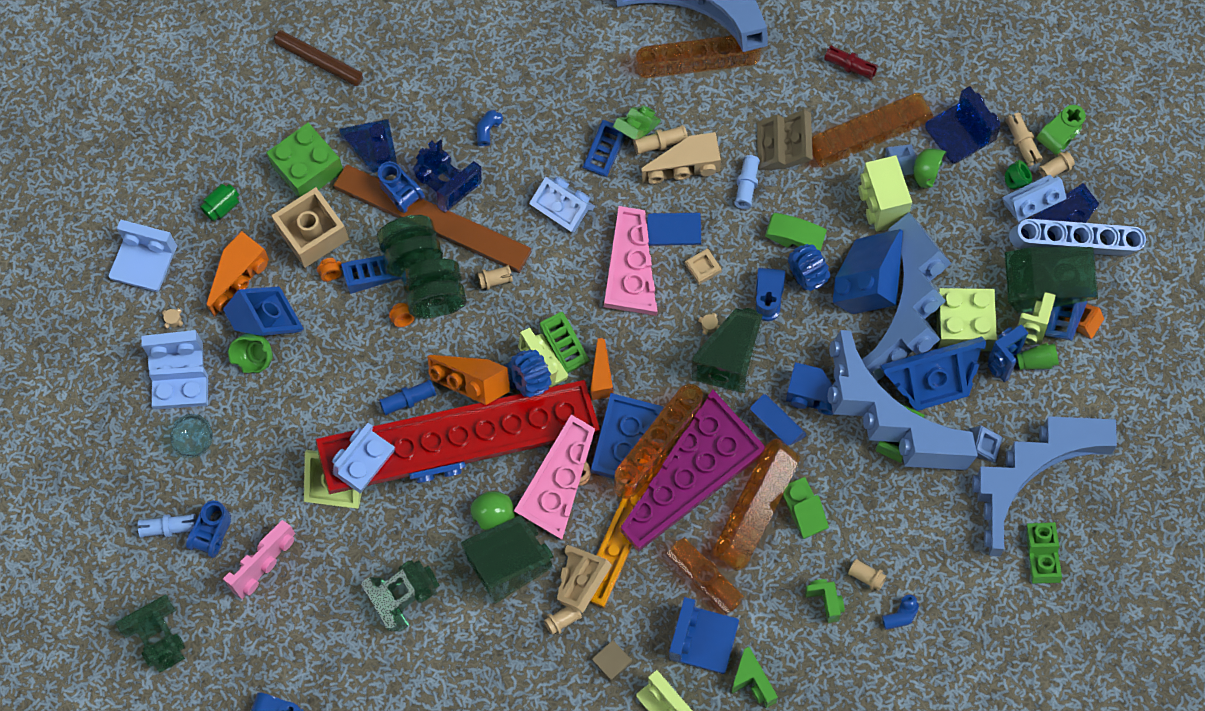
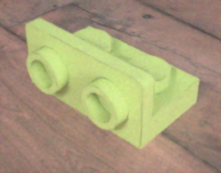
[1018,292,1056,345]
[518,328,568,387]
[636,670,692,711]

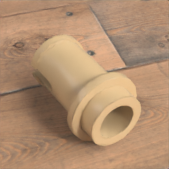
[1038,151,1075,178]
[477,265,513,290]
[848,559,887,591]
[544,606,582,635]

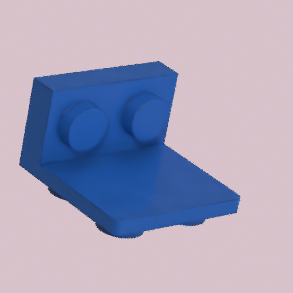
[669,597,739,674]

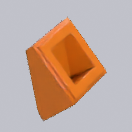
[1064,304,1104,339]

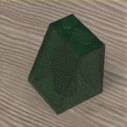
[692,308,763,394]
[461,515,554,604]

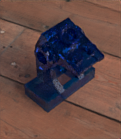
[413,139,482,213]

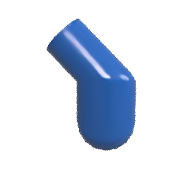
[477,110,503,146]
[882,594,919,630]

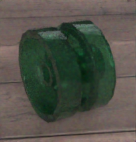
[377,215,443,277]
[401,258,467,319]

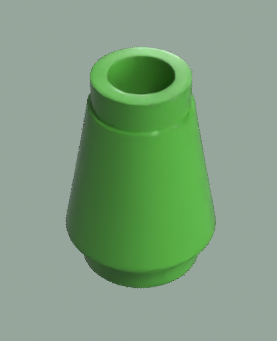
[1016,342,1059,370]

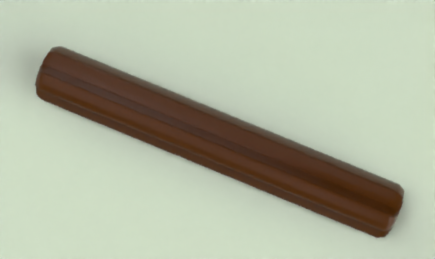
[274,30,363,86]

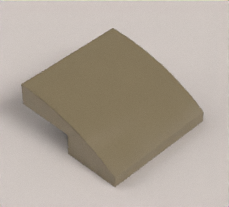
[757,109,813,170]

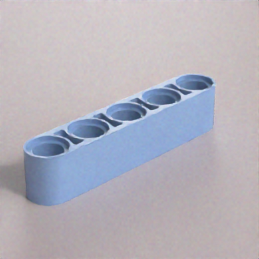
[1009,219,1146,256]

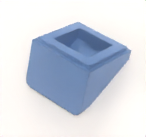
[886,144,916,175]
[969,426,1002,462]

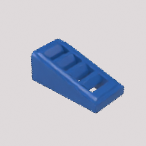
[583,119,627,177]
[341,254,402,294]
[1045,284,1089,341]

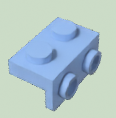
[1002,175,1067,222]

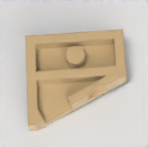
[557,545,612,613]

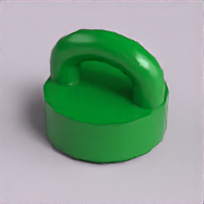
[1005,160,1032,190]

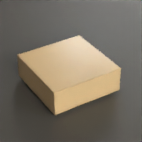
[685,248,722,285]

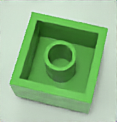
[266,122,343,198]

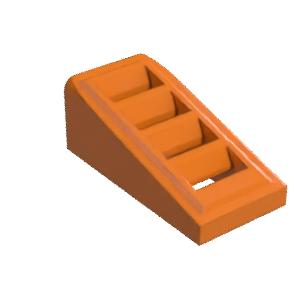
[590,338,614,400]

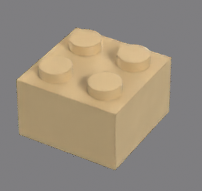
[271,187,349,268]

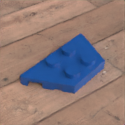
[880,337,986,411]

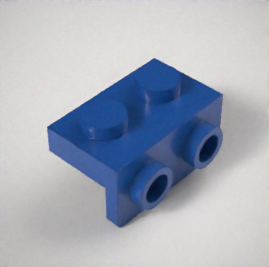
[987,324,1028,382]

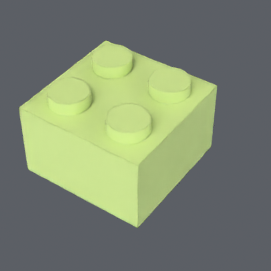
[858,155,912,232]
[936,288,997,351]

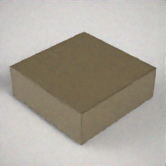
[592,640,633,682]

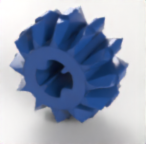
[788,244,830,291]
[509,349,551,397]

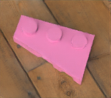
[223,520,295,600]

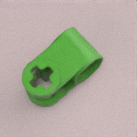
[1036,105,1086,156]

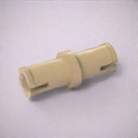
[1005,113,1043,167]
[633,125,688,155]

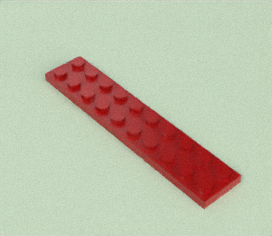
[315,380,600,495]

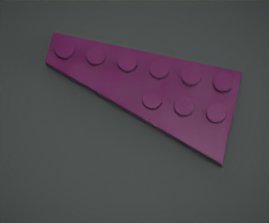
[620,389,767,552]

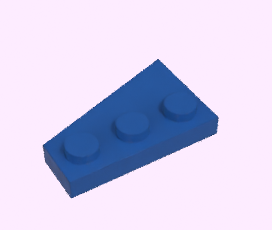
[590,393,664,479]

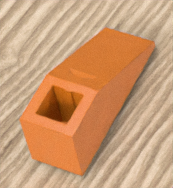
[206,231,269,316]
[427,355,510,405]

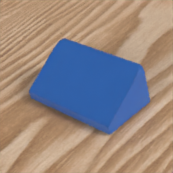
[647,213,701,246]
[750,394,807,445]

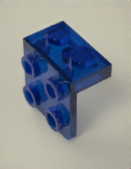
[925,86,1001,164]

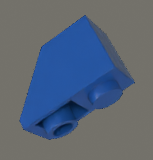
[786,362,834,415]

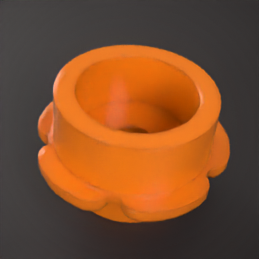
[317,258,342,282]
[389,303,415,327]

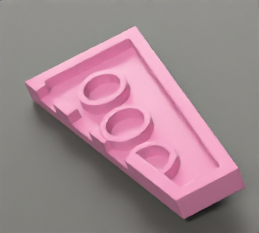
[603,206,658,316]
[514,415,595,540]

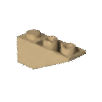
[642,132,721,184]

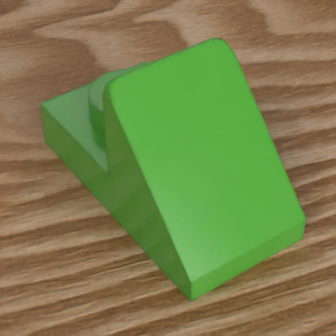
[779,477,829,539]
[732,647,778,708]

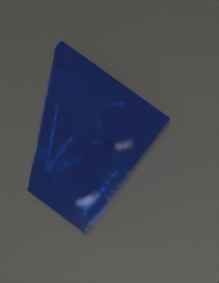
[339,119,398,173]

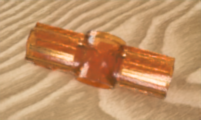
[667,537,744,615]

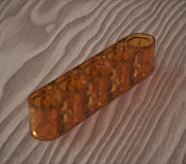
[636,35,762,78]
[812,93,934,167]
[614,384,703,499]
[713,438,800,571]

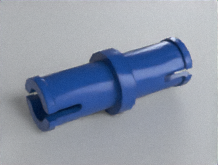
[379,380,436,416]

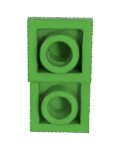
[613,105,661,140]
[765,213,827,251]
[1026,522,1062,584]

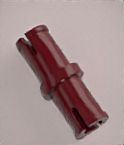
[824,45,878,80]

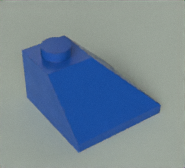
[223,286,304,336]

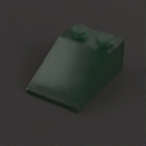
[1005,247,1098,313]

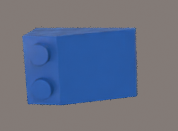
[833,229,903,314]

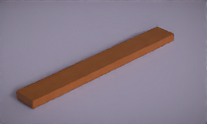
[334,164,532,274]

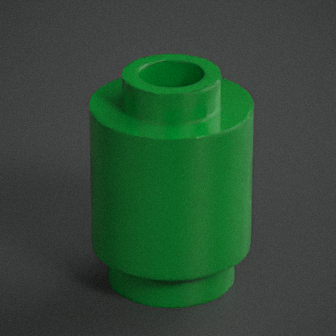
[200,183,240,222]

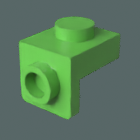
[805,579,845,623]

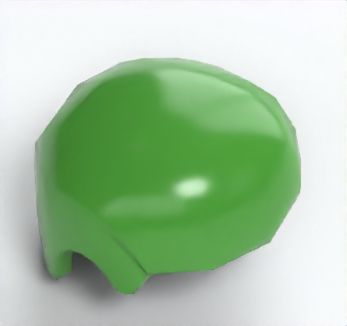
[913,148,946,188]
[228,333,273,373]
[470,491,515,530]

